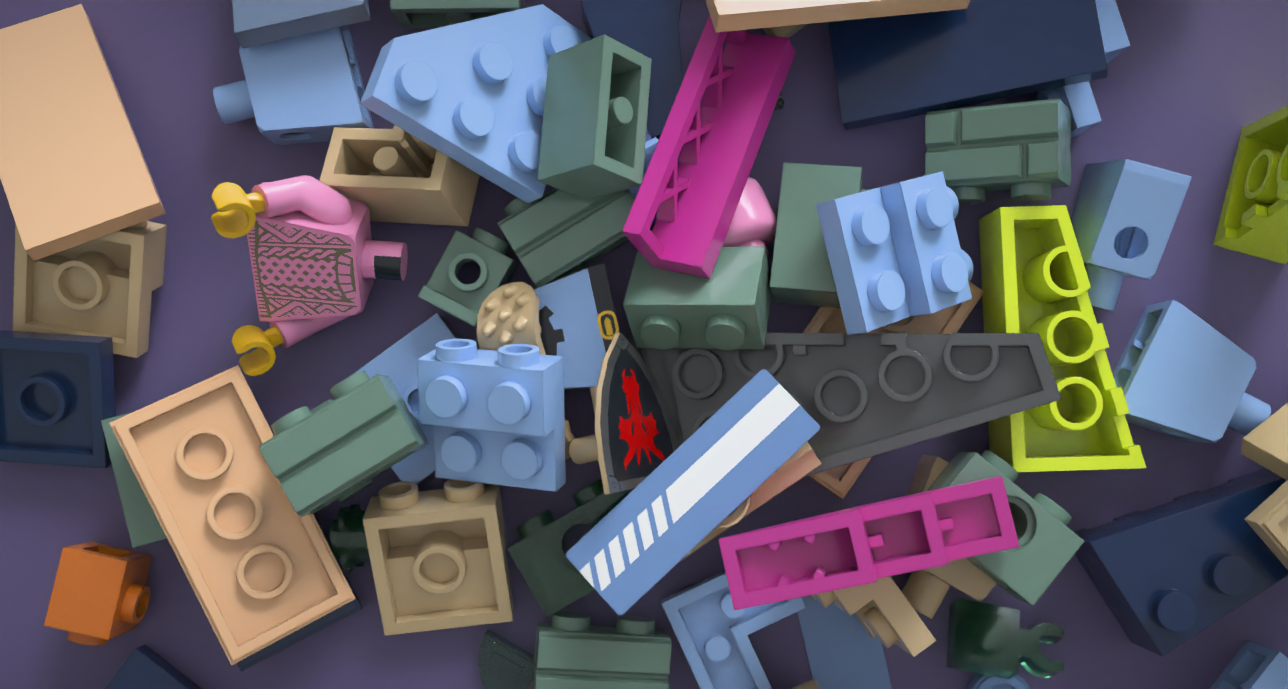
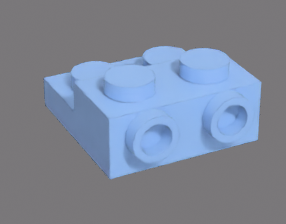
[816,171,974,335]
[417,339,566,492]

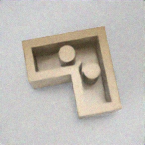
[319,125,480,226]

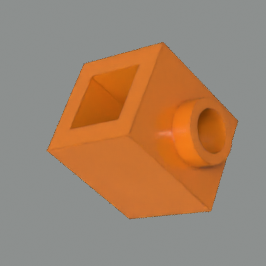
[44,541,152,646]

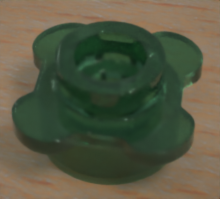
[330,504,370,572]

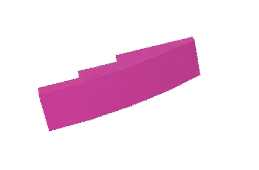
[718,476,1020,610]

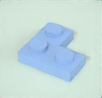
[661,570,806,689]

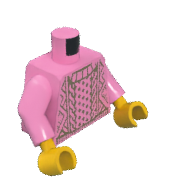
[211,175,408,376]

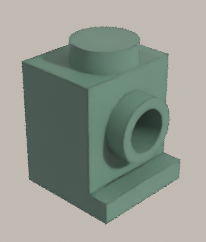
[418,227,518,328]

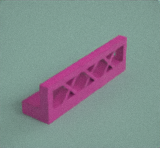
[622,14,796,279]

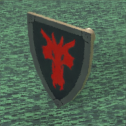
[569,332,679,495]

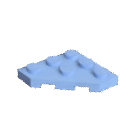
[360,4,591,203]

